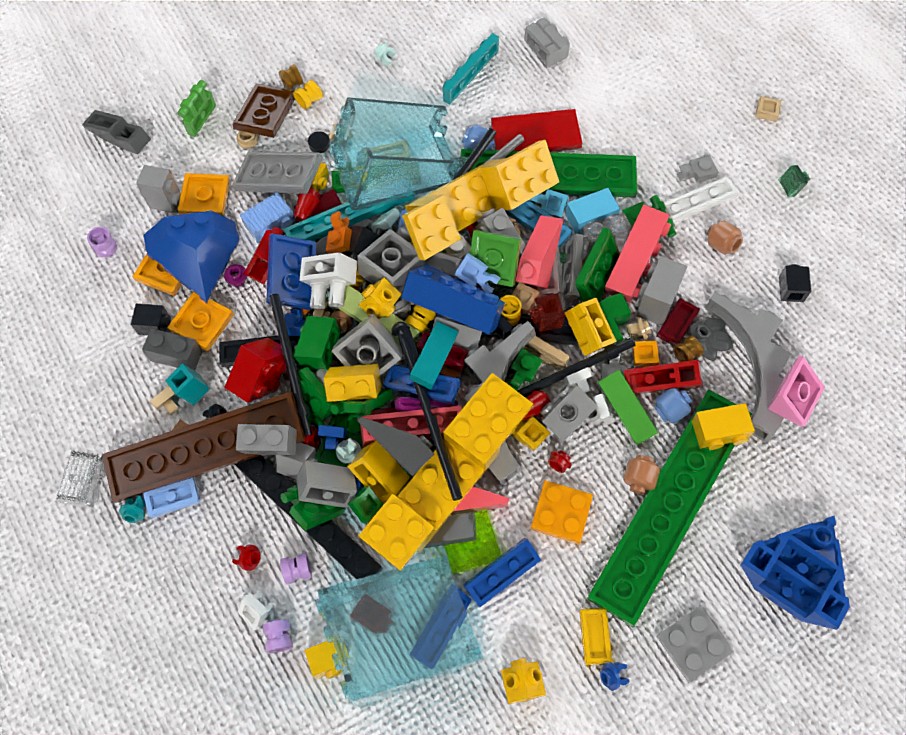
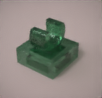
[778,165,811,197]

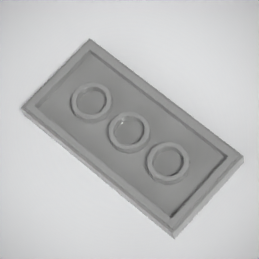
[231,152,323,194]

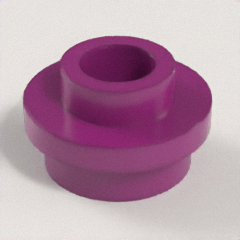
[224,264,247,287]

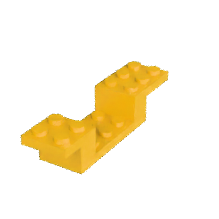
[402,140,559,260]
[358,373,533,571]

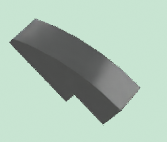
[82,110,151,154]

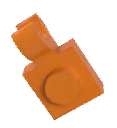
[326,211,352,254]

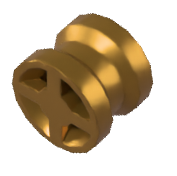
[278,64,303,90]
[673,335,704,362]

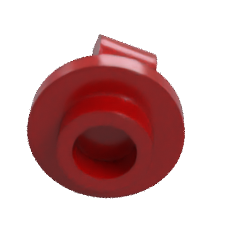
[232,544,261,571]

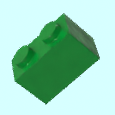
[293,316,341,371]

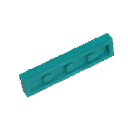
[442,33,499,105]

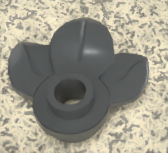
[688,318,733,361]

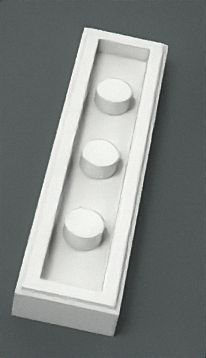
[664,176,739,223]

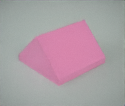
[768,356,825,427]

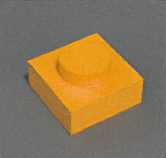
[632,341,659,367]

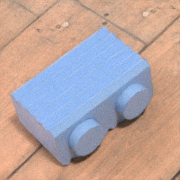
[240,192,295,243]

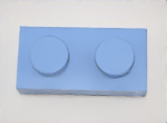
[143,478,201,519]

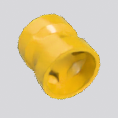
[293,80,323,110]
[500,295,522,326]
[405,304,437,334]

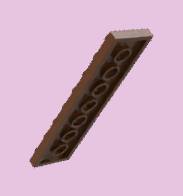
[102,392,306,503]

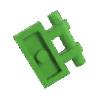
[177,80,216,137]

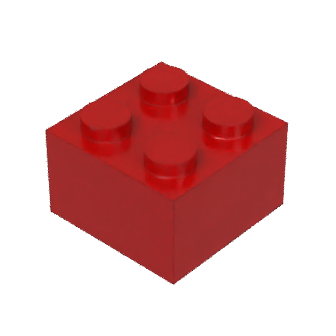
[224,337,286,403]

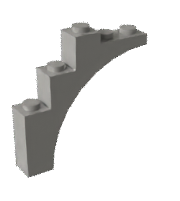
[705,292,792,443]
[463,321,536,485]

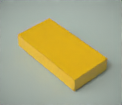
[579,608,613,666]

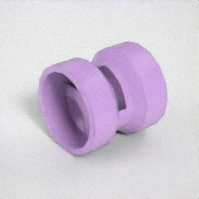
[87,227,117,257]
[280,552,312,585]
[262,619,293,653]

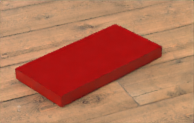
[491,109,583,152]

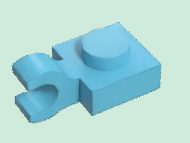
[530,189,569,217]

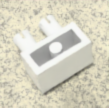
[300,252,357,309]

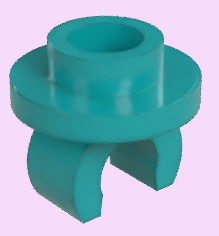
[119,495,146,523]

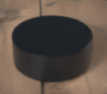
[308,131,330,153]

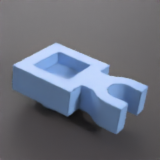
[454,253,501,293]

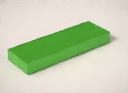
[598,370,658,446]

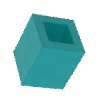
[165,363,211,405]

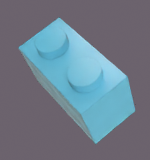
[565,188,620,235]

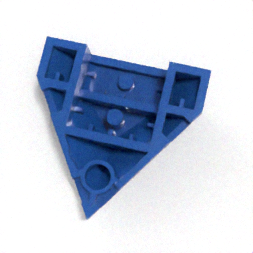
[143,210,239,304]
[740,515,850,630]

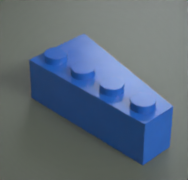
[401,263,505,334]

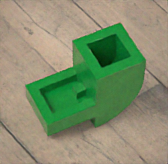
[599,293,631,345]

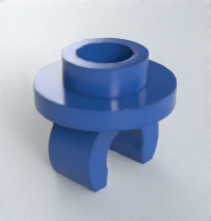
[600,662,630,691]

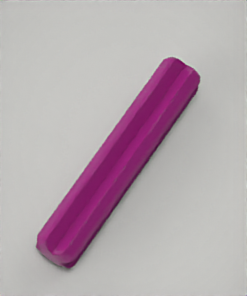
[395,397,459,412]

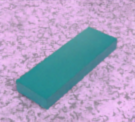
[408,321,459,390]

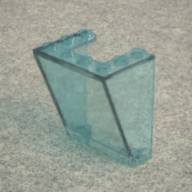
[330,97,468,210]
[315,556,483,709]

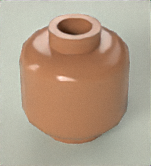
[707,220,743,255]
[623,455,660,495]

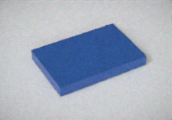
[266,233,316,310]

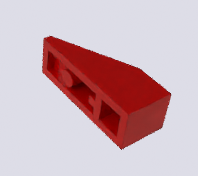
[624,360,703,394]

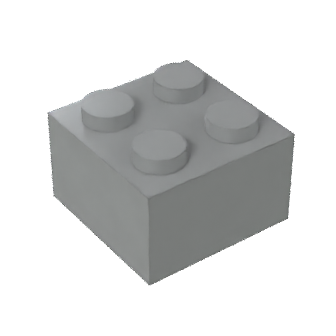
[357,229,425,292]
[635,256,688,326]
[332,313,403,375]

